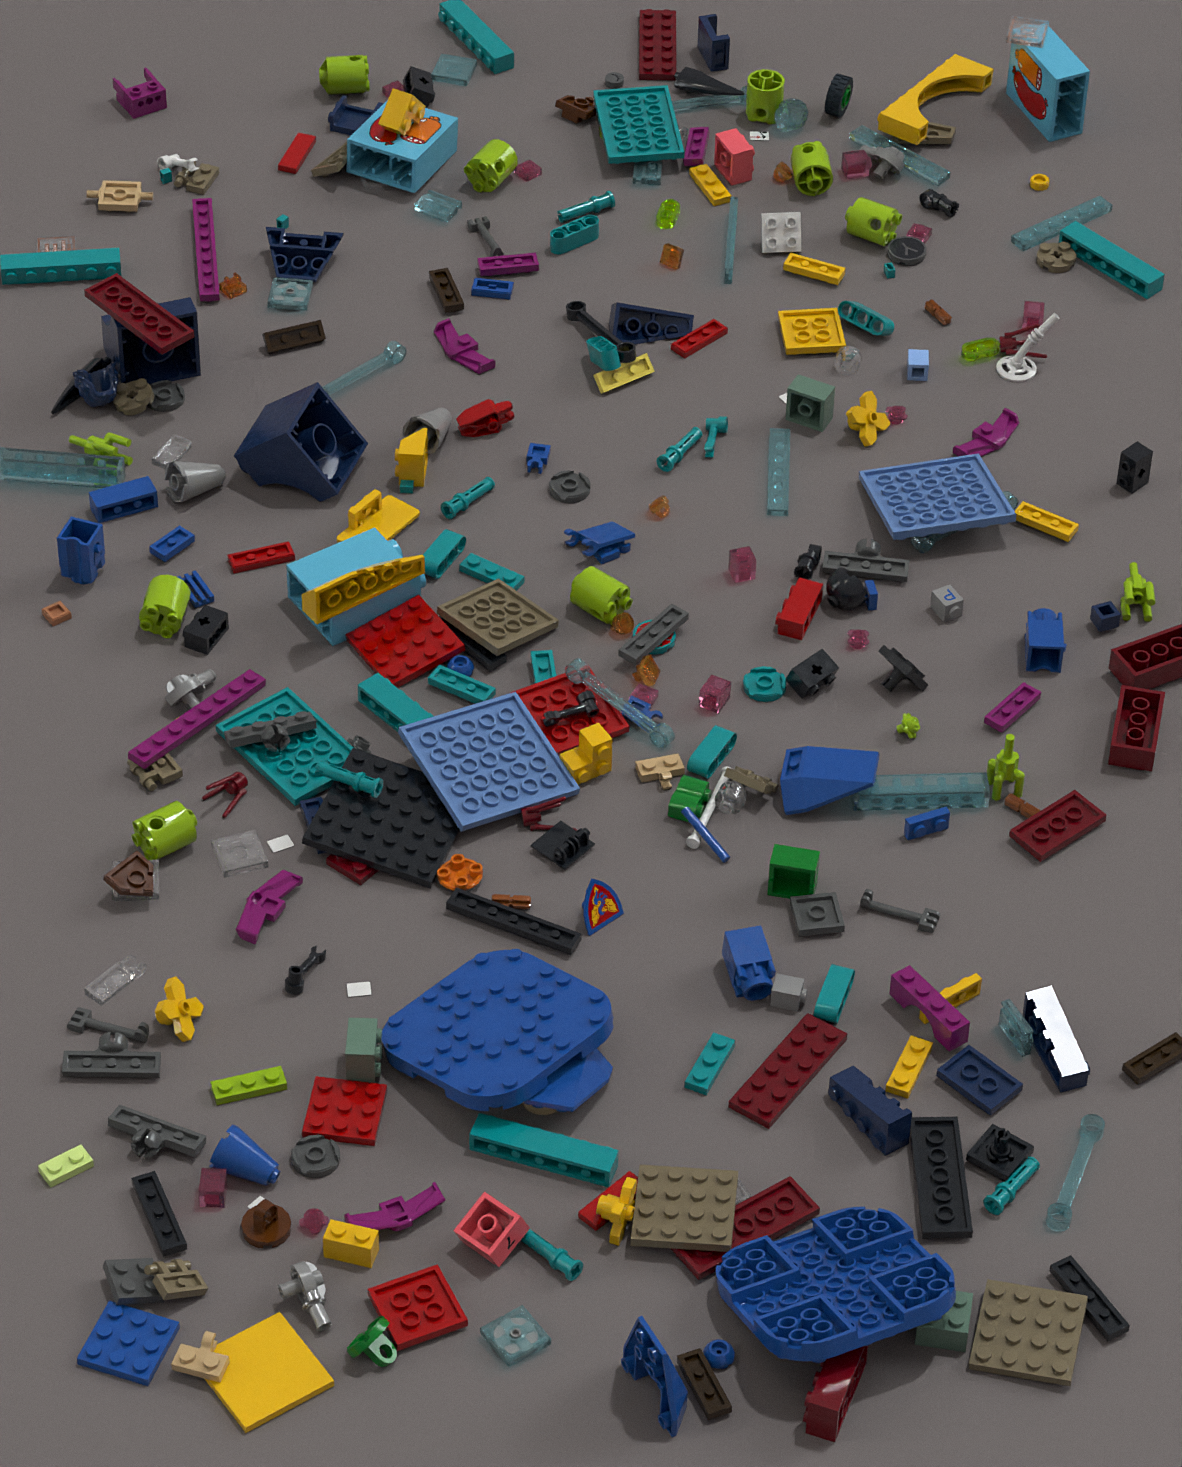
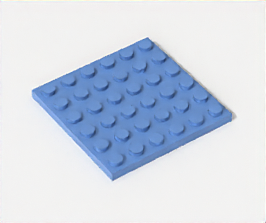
[859,453,1016,540]
[398,692,580,832]

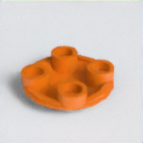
[437,854,483,891]

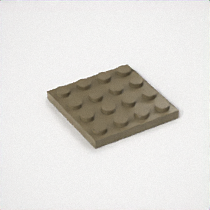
[436,578,559,656]
[631,1165,738,1252]
[969,1279,1088,1387]

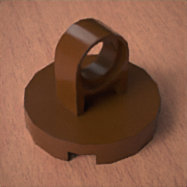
[241,1199,291,1248]

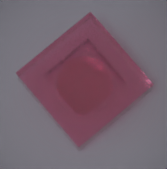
[382,80,404,98]
[515,159,542,181]
[906,223,932,244]
[629,684,659,706]

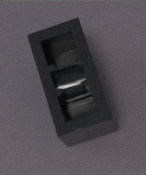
[403,66,435,108]
[1116,441,1153,494]
[182,605,229,655]
[785,649,839,699]

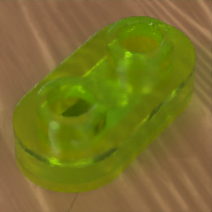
[656,199,680,229]
[961,337,1000,361]

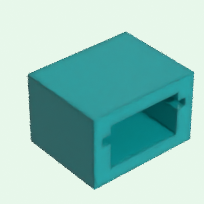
[160,168,172,184]
[276,214,289,229]
[884,262,896,279]
[400,480,414,494]

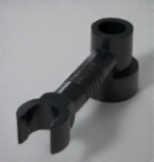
[543,690,599,727]
[285,946,326,994]

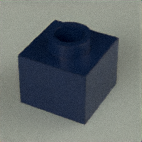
[1090,601,1121,632]

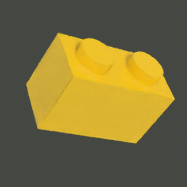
[323,1219,379,1268]

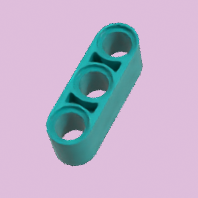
[550,215,599,255]
[838,301,895,336]
[586,336,621,371]
[423,529,466,579]
[687,725,737,779]
[814,964,855,1024]

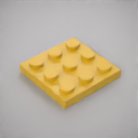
[778,308,846,355]

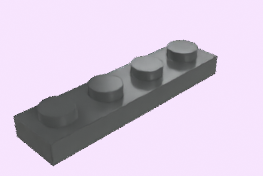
[618,604,689,665]

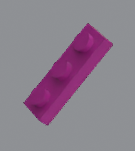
[683,127,710,167]
[477,253,539,276]
[984,682,1041,733]

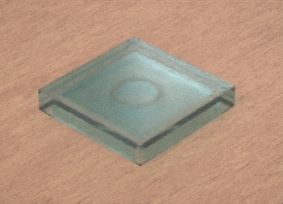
[431,54,477,86]

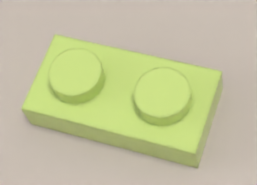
[38,1145,94,1187]

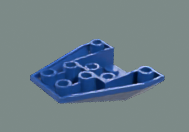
[780,746,880,815]
[524,1048,613,1112]
[621,1316,688,1437]

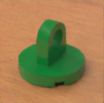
[347,1316,397,1367]

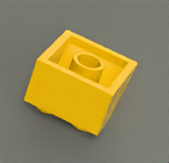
[395,428,428,487]

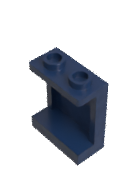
[697,14,730,72]
[328,95,384,135]

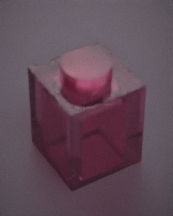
[841,149,872,179]
[1022,301,1045,332]
[728,546,756,583]
[699,675,731,714]
[199,1168,228,1208]

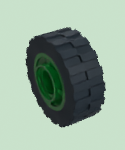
[824,73,853,118]

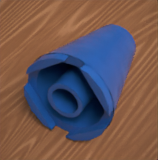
[209,1125,281,1186]

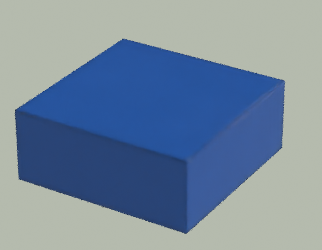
[864,580,878,611]

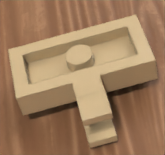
[635,754,685,790]
[171,1331,230,1382]

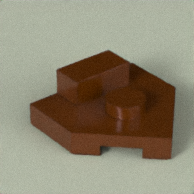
[555,95,597,123]
[103,851,154,897]

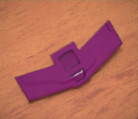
[434,318,496,374]
[953,408,1019,457]
[236,870,303,944]
[344,1182,446,1231]

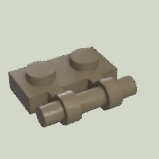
[174,161,219,195]
[127,753,183,791]
[724,766,779,794]
[144,1259,208,1300]

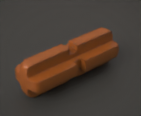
[925,299,952,325]
[1004,793,1041,818]
[492,894,531,909]

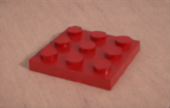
[302,1076,387,1146]
[368,1264,468,1351]

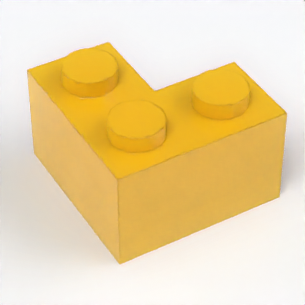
[378,88,426,136]
[559,723,612,784]

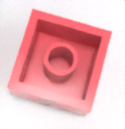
[714,128,755,186]
[453,1192,530,1267]

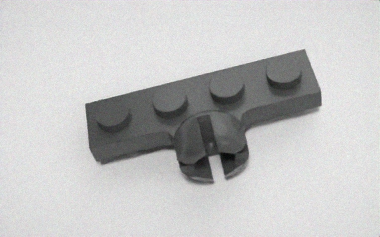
[822,538,910,582]
[224,711,317,752]
[62,1032,161,1078]
[108,1105,206,1159]

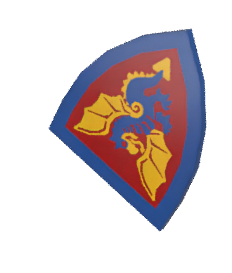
[582,878,624,936]

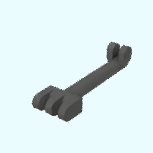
[467,216,504,257]
[860,889,941,933]
[67,1007,149,1043]

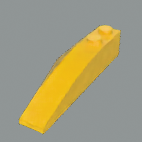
[302,555,425,624]

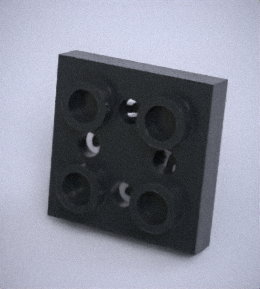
[878,645,928,692]
[966,1124,1034,1181]

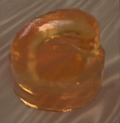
[773,161,793,182]
[648,495,670,518]
[610,612,634,635]

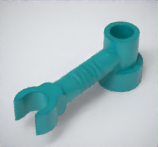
[704,416,728,457]

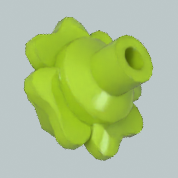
[896,713,920,739]

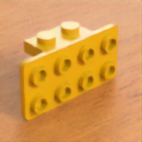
[337,489,420,543]

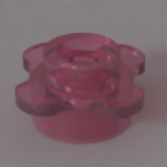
[886,406,908,424]
[848,629,869,649]
[299,1208,329,1234]

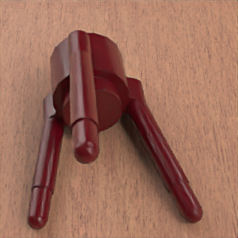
[999,324,1047,358]
[202,771,248,818]
[521,796,577,831]

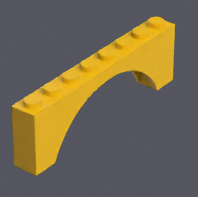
[877,54,994,145]

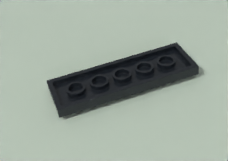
[910,1116,973,1239]

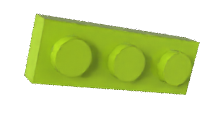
[210,1066,287,1105]

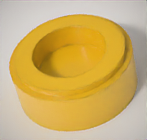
[1030,174,1049,191]

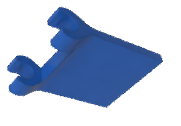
[564,521,635,556]

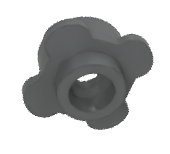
[347,735,371,754]

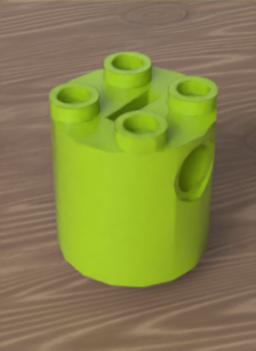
[319,55,370,95]
[746,69,785,124]
[464,139,518,192]
[790,141,833,196]
[845,197,902,246]
[570,566,633,626]
[139,575,191,638]
[131,801,197,862]

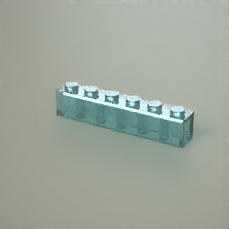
[0,447,126,488]
[851,772,990,811]

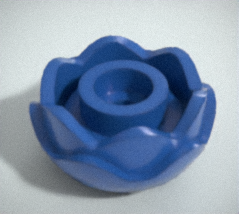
[447,655,474,677]
[703,1339,735,1369]

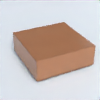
[42,601,72,626]

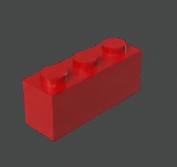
[775,577,824,640]

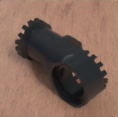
[919,189,959,218]
[794,544,822,580]

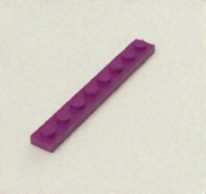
[192,198,220,302]
[128,669,266,769]

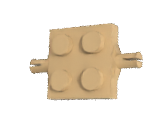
[87,180,153,212]

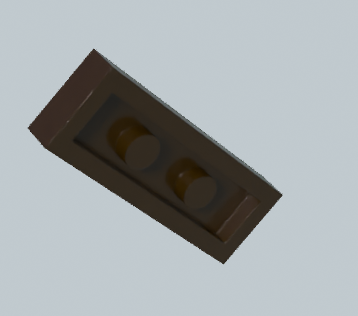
[429,268,464,313]
[262,320,326,353]
[1122,1032,1182,1085]
[677,1348,732,1420]

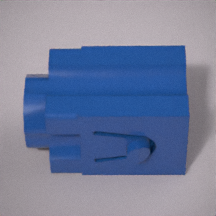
[57,517,105,585]
[1025,608,1067,673]
[722,925,776,1001]

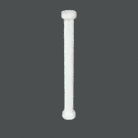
[686,766,730,849]

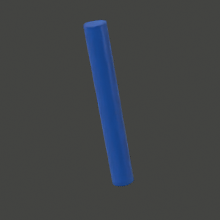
[681,807,730,863]

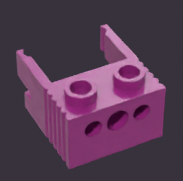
[112,68,167,119]

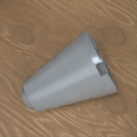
[402,407,452,454]
[165,461,226,503]

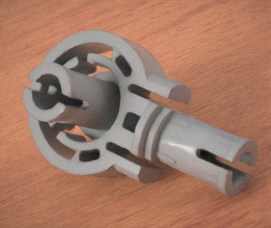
[859,145,905,180]
[165,669,216,710]
[278,1261,332,1331]

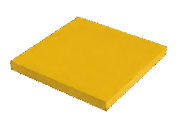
[205,1312,334,1433]

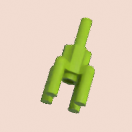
[69,432,133,474]
[1120,562,1156,622]
[985,734,1025,801]

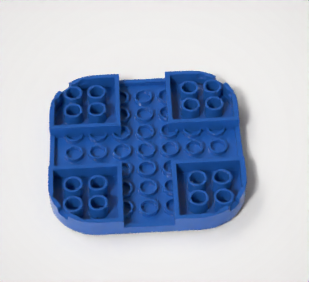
[382,949,613,1111]
[716,1207,956,1363]

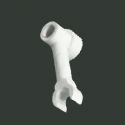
[157,154,199,172]

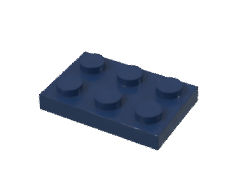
[936,1045,1023,1116]

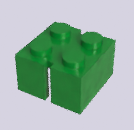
[767,844,820,899]

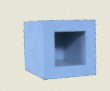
[907,349,929,381]

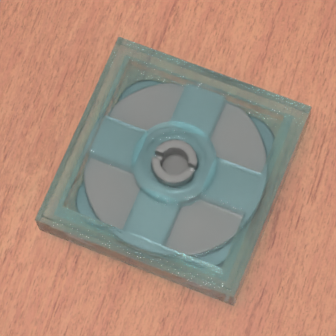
[267,277,313,311]
[480,1305,551,1367]

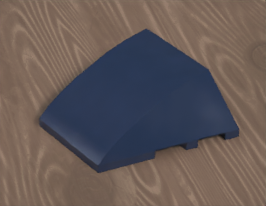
[266,227,344,282]

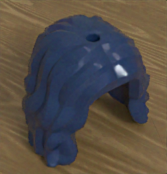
[73,362,118,407]

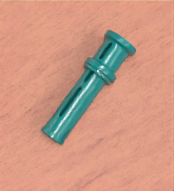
[557,191,615,222]
[656,427,703,472]
[440,477,495,519]
[315,760,383,798]
[983,1157,1040,1215]
[520,1229,583,1281]

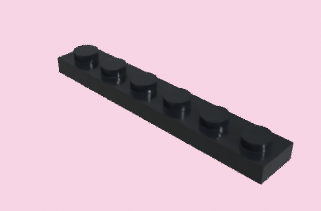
[446,888,582,955]

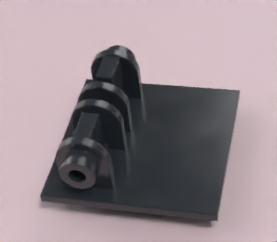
[530,820,595,870]

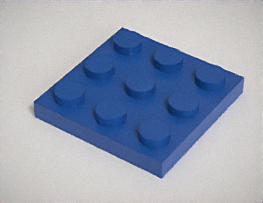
[77,1300,180,1386]

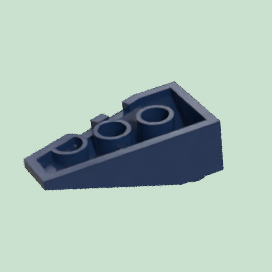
[609,302,694,345]

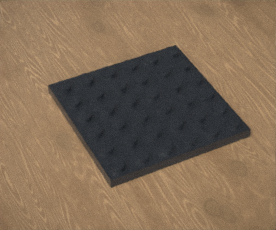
[302,748,460,888]

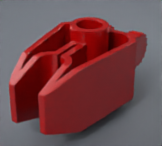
[456,399,515,437]

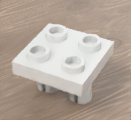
[761,212,801,253]

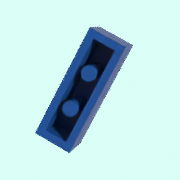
[89,476,158,523]

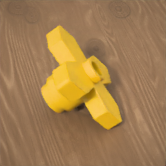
[846,391,890,447]
[155,976,204,1042]
[596,1177,637,1246]

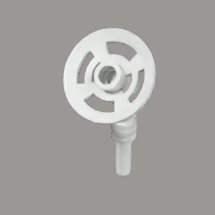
[996,313,1060,382]

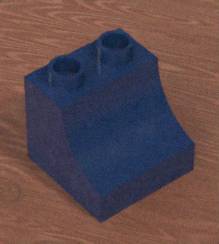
[101,297,201,385]
[234,382,368,502]

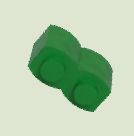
[668,775,712,823]

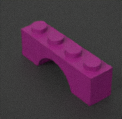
[889,965,970,1052]

